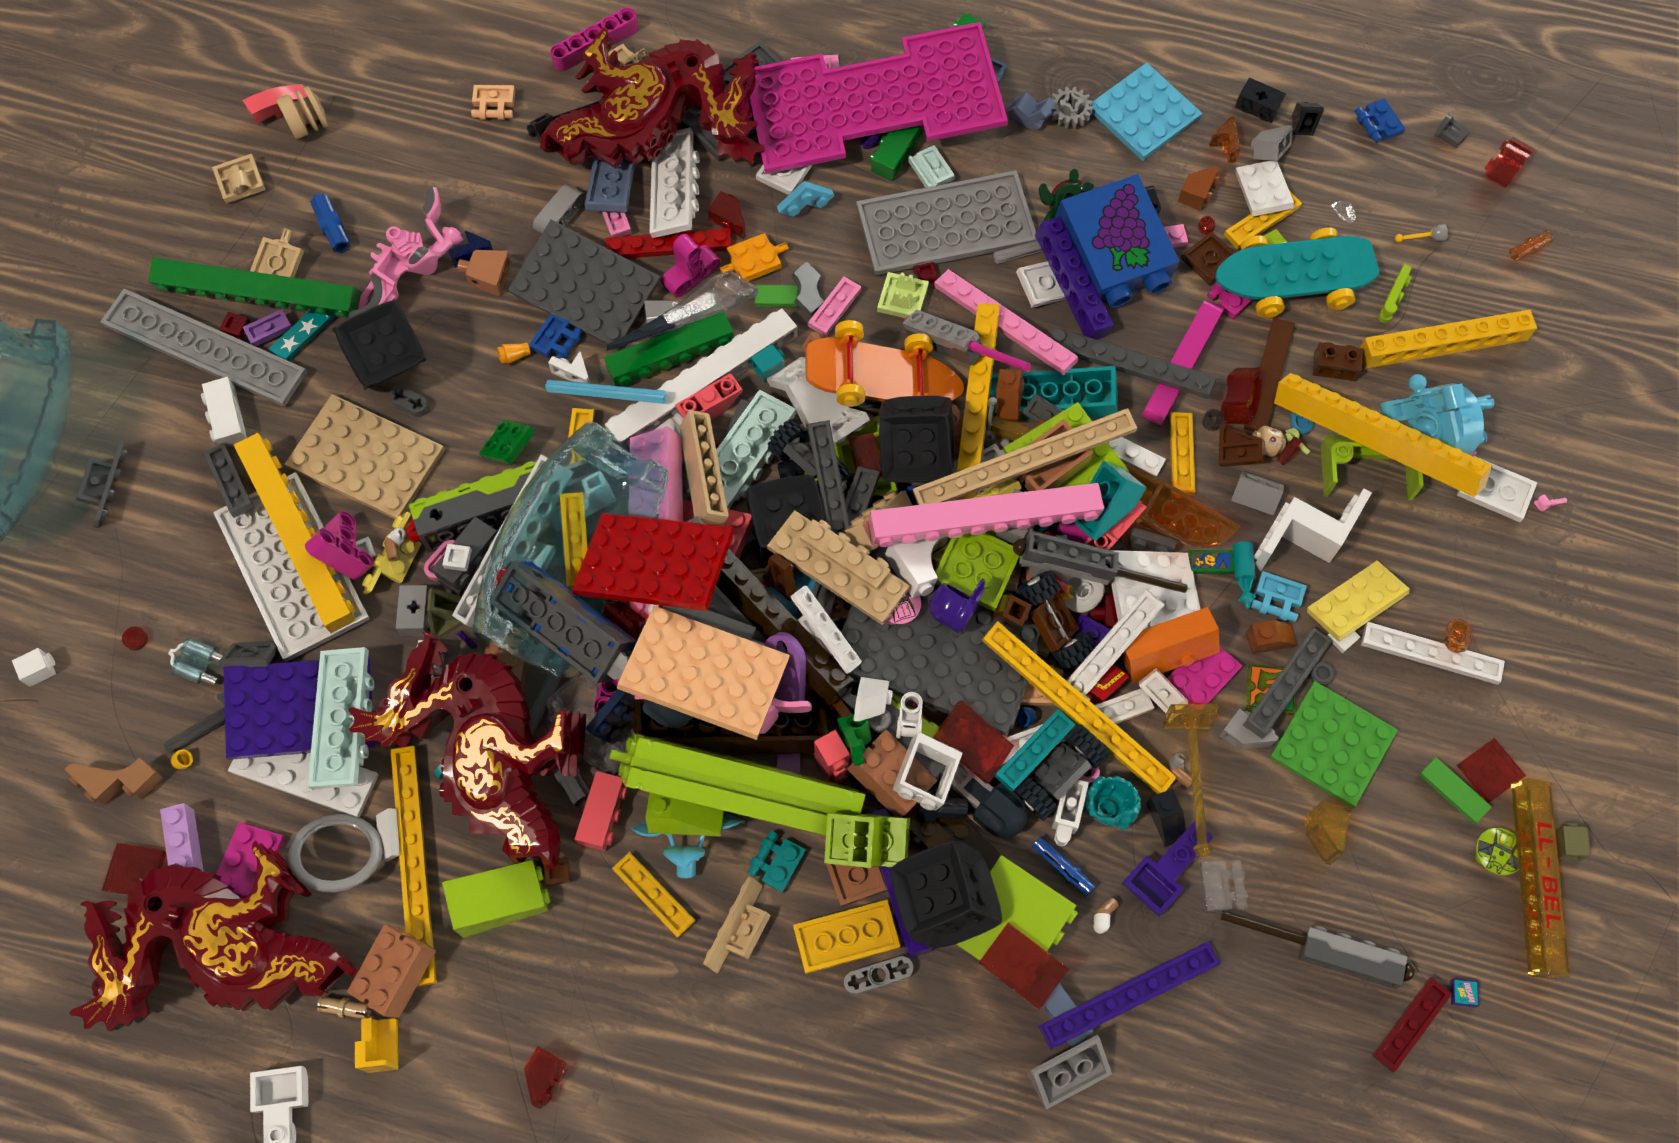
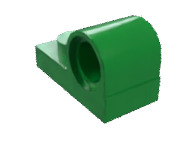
[837,714,872,766]

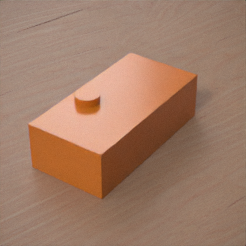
[1121,607,1220,684]

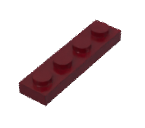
[1372,977,1452,1072]

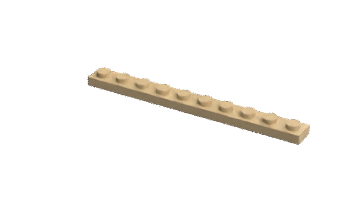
[913,408,1137,505]

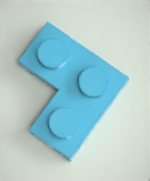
[777,181,834,217]

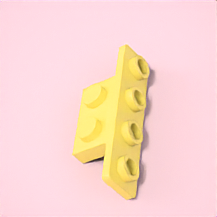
[362,512,422,595]

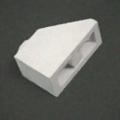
[854,677,893,721]

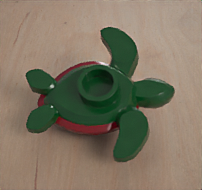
[1039,169,1094,221]

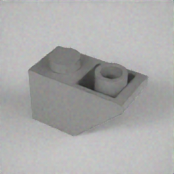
[1219,709,1279,750]

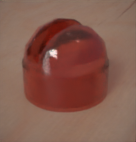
[1198,216,1215,235]

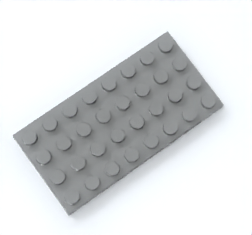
[856,170,1037,276]

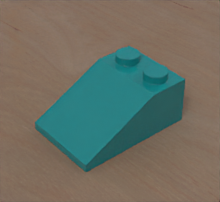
[1074,460,1147,540]

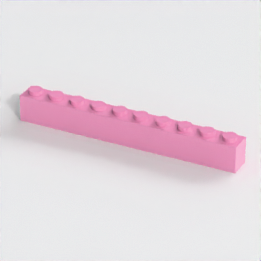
[868,483,1104,547]

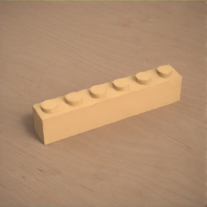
[679,410,729,526]

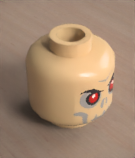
[1252,426,1286,457]

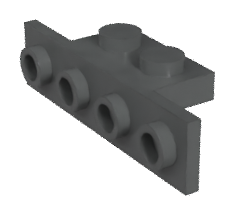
[76,440,127,528]

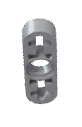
[844,956,913,995]

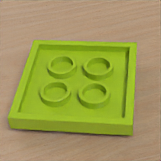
[935,533,1019,611]

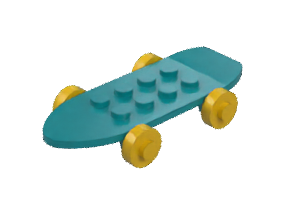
[1215,228,1379,318]

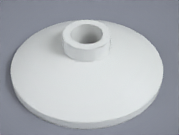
[1064,577,1105,613]

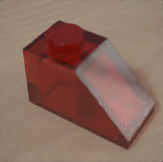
[707,191,746,239]

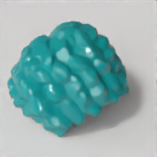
[1085,776,1141,830]

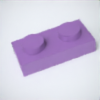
[243,309,292,346]

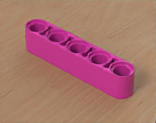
[550,7,638,71]

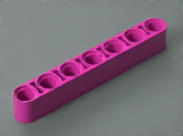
[1142,300,1224,426]

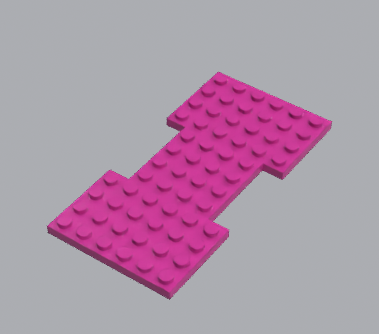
[749,22,1008,174]

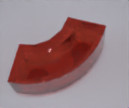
[1484,137,1535,188]
[1221,367,1262,424]

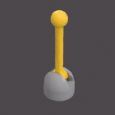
[1395,224,1448,242]

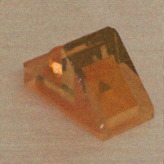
[1209,117,1240,163]

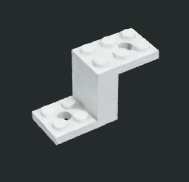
[766,357,870,444]
[1254,489,1372,571]

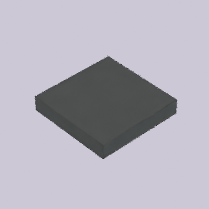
[219,641,279,669]

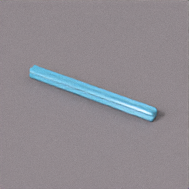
[545,379,667,404]

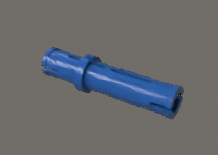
[1032,836,1096,897]

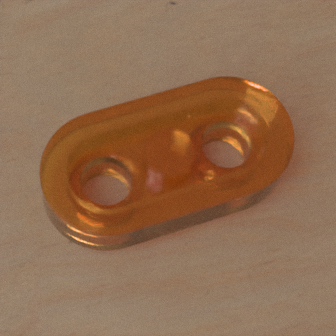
[1444,618,1472,653]

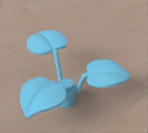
[631,813,745,878]

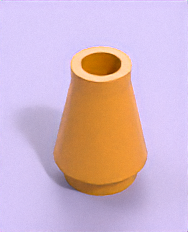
[497,342,531,365]

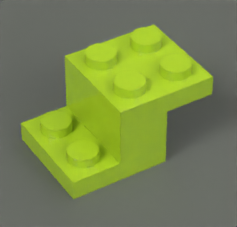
[824,813,910,868]

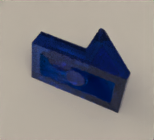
[448,231,493,268]

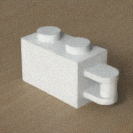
[1052,780,1089,846]

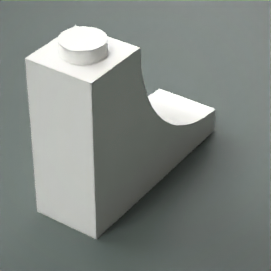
[884,536,949,598]

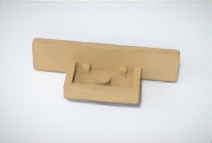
[703,876,771,973]

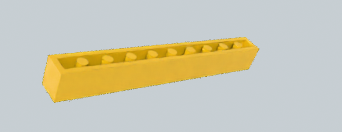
[1274,373,1492,497]
[234,433,356,633]

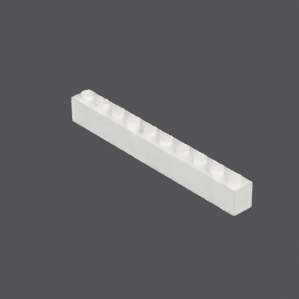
[605,309,798,448]

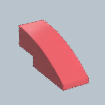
[242,84,307,124]

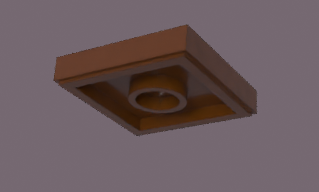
[1181,232,1234,286]

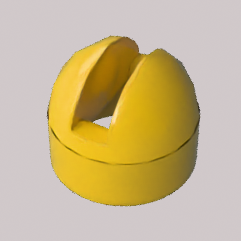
[171,749,193,770]

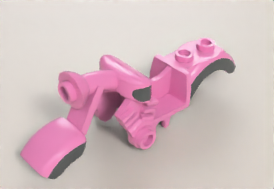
[349,187,463,319]

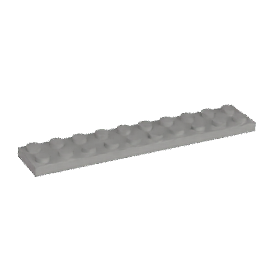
[100,289,308,407]

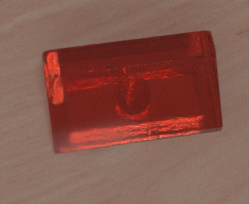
[848,433,883,477]

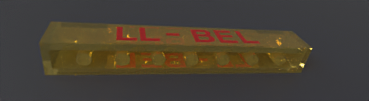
[1511,778,1570,979]

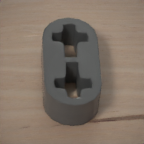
[389,386,429,417]

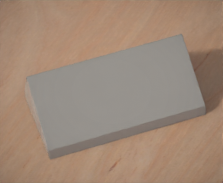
[1027,1035,1112,1110]

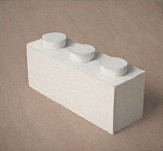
[201,377,247,448]

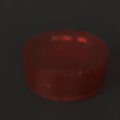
[122,626,148,651]

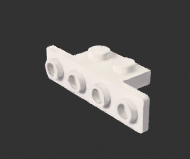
[791,585,862,674]

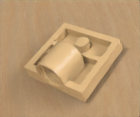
[212,154,266,204]

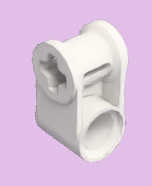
[896,692,923,739]

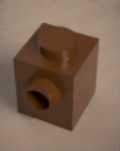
[993,595,1032,627]

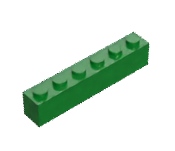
[604,311,734,387]

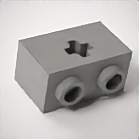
[395,585,430,636]

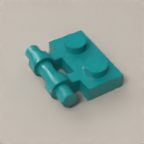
[747,831,806,893]

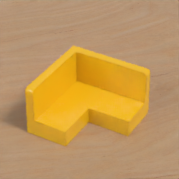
[355,1018,398,1073]

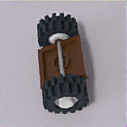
[1016,570,1095,670]

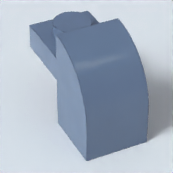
[1006,92,1055,130]

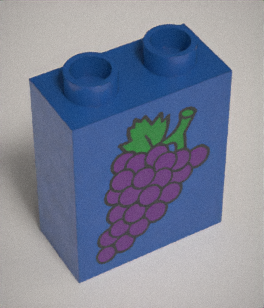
[1054,174,1180,308]

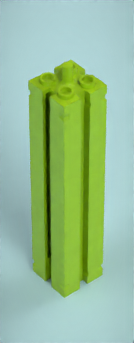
[609,732,866,835]

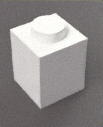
[12,648,56,687]

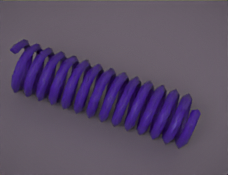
[457,630,477,649]

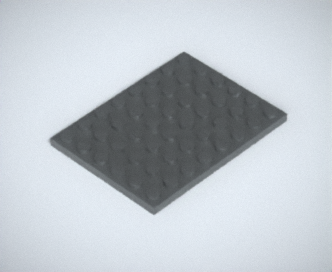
[832,545,1040,736]

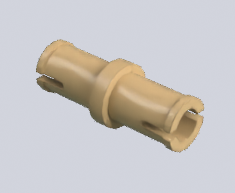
[317,997,371,1019]

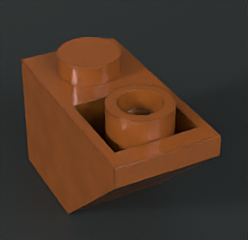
[1178,166,1220,211]

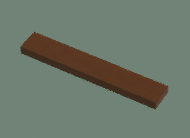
[1243,317,1295,432]

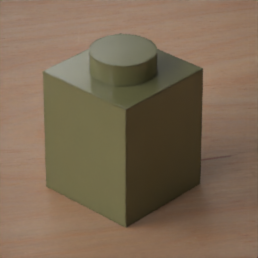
[1554,823,1591,861]

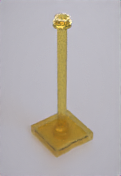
[1163,704,1219,857]

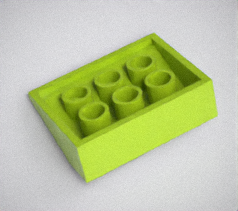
[645,754,731,836]

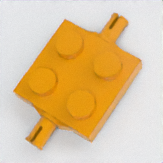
[720,233,789,283]

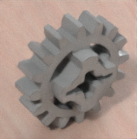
[1051,87,1093,128]

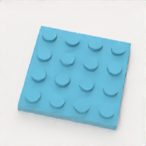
[1092,63,1203,161]

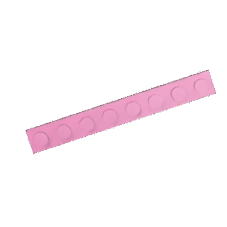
[934,269,1078,375]

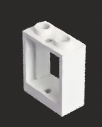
[892,732,962,811]

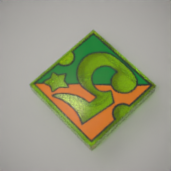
[1246,664,1295,716]

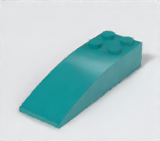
[987,366,1118,420]

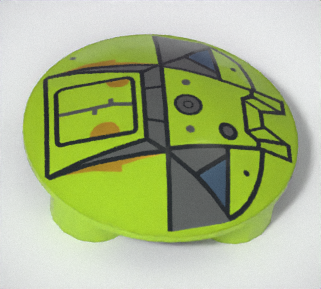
[1475,828,1525,876]

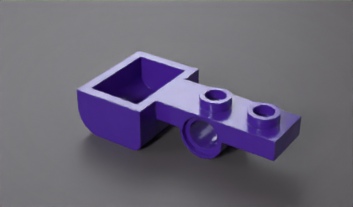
[1122,821,1213,917]

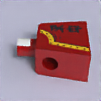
[1085,665,1129,705]

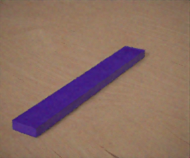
[1038,942,1220,1050]

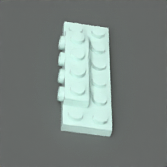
[687,390,797,509]
[308,647,374,789]

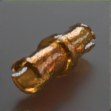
[1509,230,1553,261]

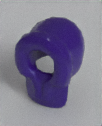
[929,578,986,633]

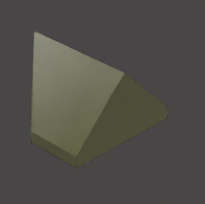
[427,588,464,639]

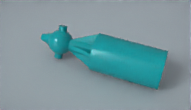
[1232,542,1256,609]

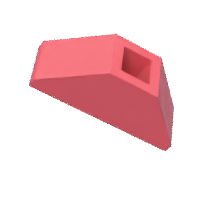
[675,373,743,420]

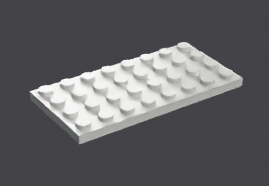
[213,472,370,662]

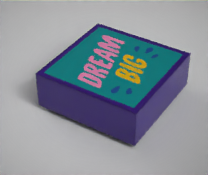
[1450,979,1479,1007]

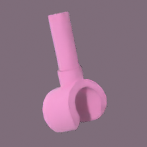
[1534,494,1567,511]

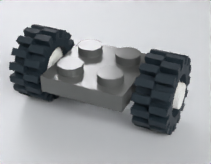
[767,419,855,497]
[1014,724,1110,821]

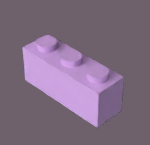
[160,803,204,872]

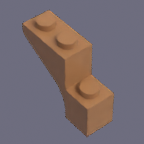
[65,757,164,805]

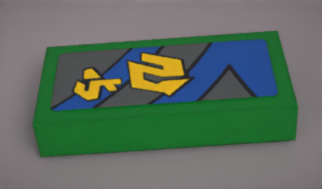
[1187,550,1234,574]

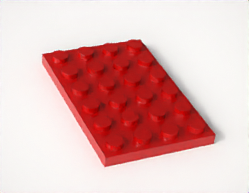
[572,513,734,611]

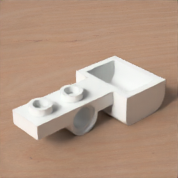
[250,1066,309,1143]

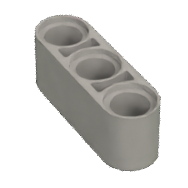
[533,183,585,234]

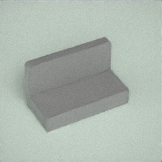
[1232,470,1284,515]

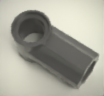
[553,767,590,806]

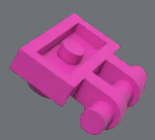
[1207,283,1255,320]

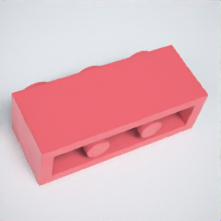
[814,730,850,784]
[575,771,628,852]

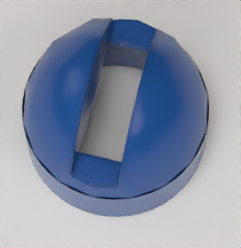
[1016,707,1036,727]

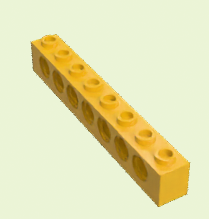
[1360,310,1537,369]

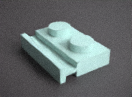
[908,145,955,188]

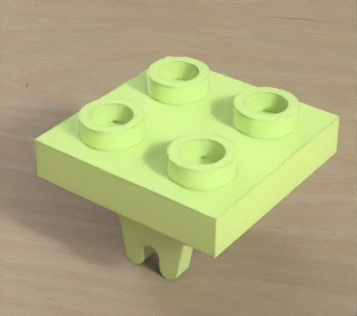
[877,272,929,318]

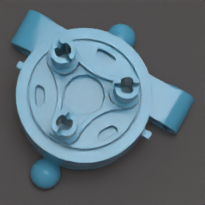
[1380,374,1495,478]

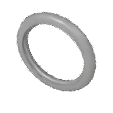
[288,814,383,893]

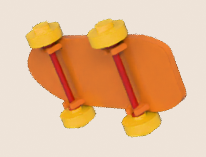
[805,320,964,407]

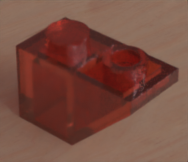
[524,1046,567,1109]

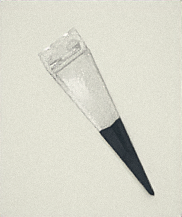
[607,270,758,351]

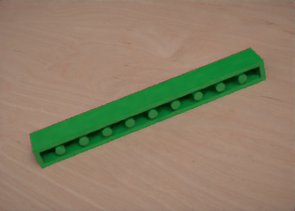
[870,13,985,181]
[148,257,361,318]

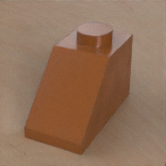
[996,369,1025,422]
[1246,620,1297,654]

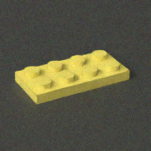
[1307,561,1410,642]

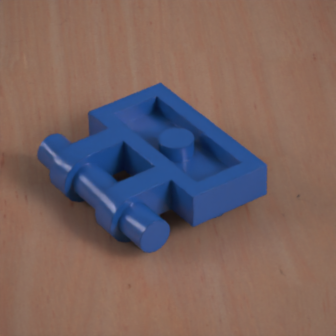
[1354,98,1406,143]
[529,313,583,359]

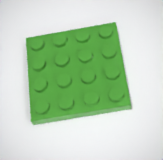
[1269,681,1398,809]

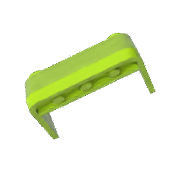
[1321,434,1424,500]

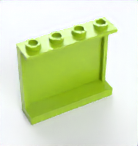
[956,855,1078,990]

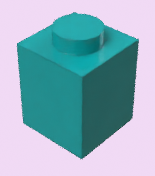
[751,344,786,383]

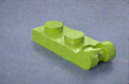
[1378,264,1412,323]

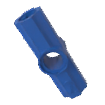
[310,193,351,253]

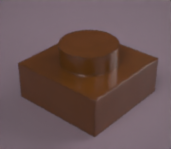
[543,857,571,887]

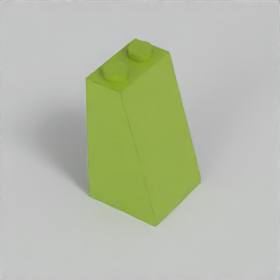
[442,860,551,938]

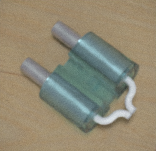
[168,637,223,685]

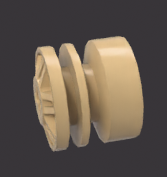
[276,86,328,140]

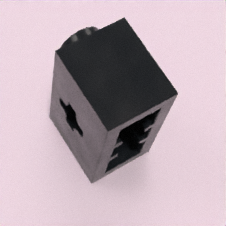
[1235,77,1286,123]

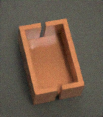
[1016,419,1093,491]
[847,730,938,817]
[347,924,436,1018]

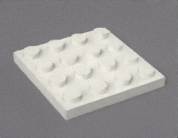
[1110,550,1200,629]

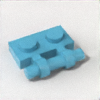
[1251,571,1307,622]

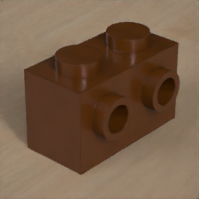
[1313,342,1363,381]

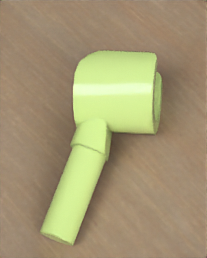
[1283,428,1310,455]

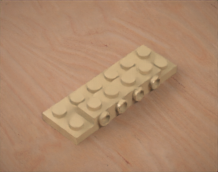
[767,510,910,625]

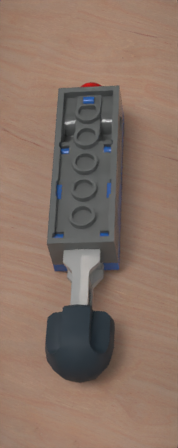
[489,561,693,728]

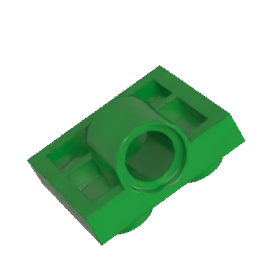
[479,420,535,466]

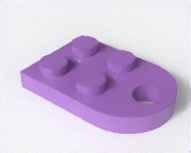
[764,632,806,702]

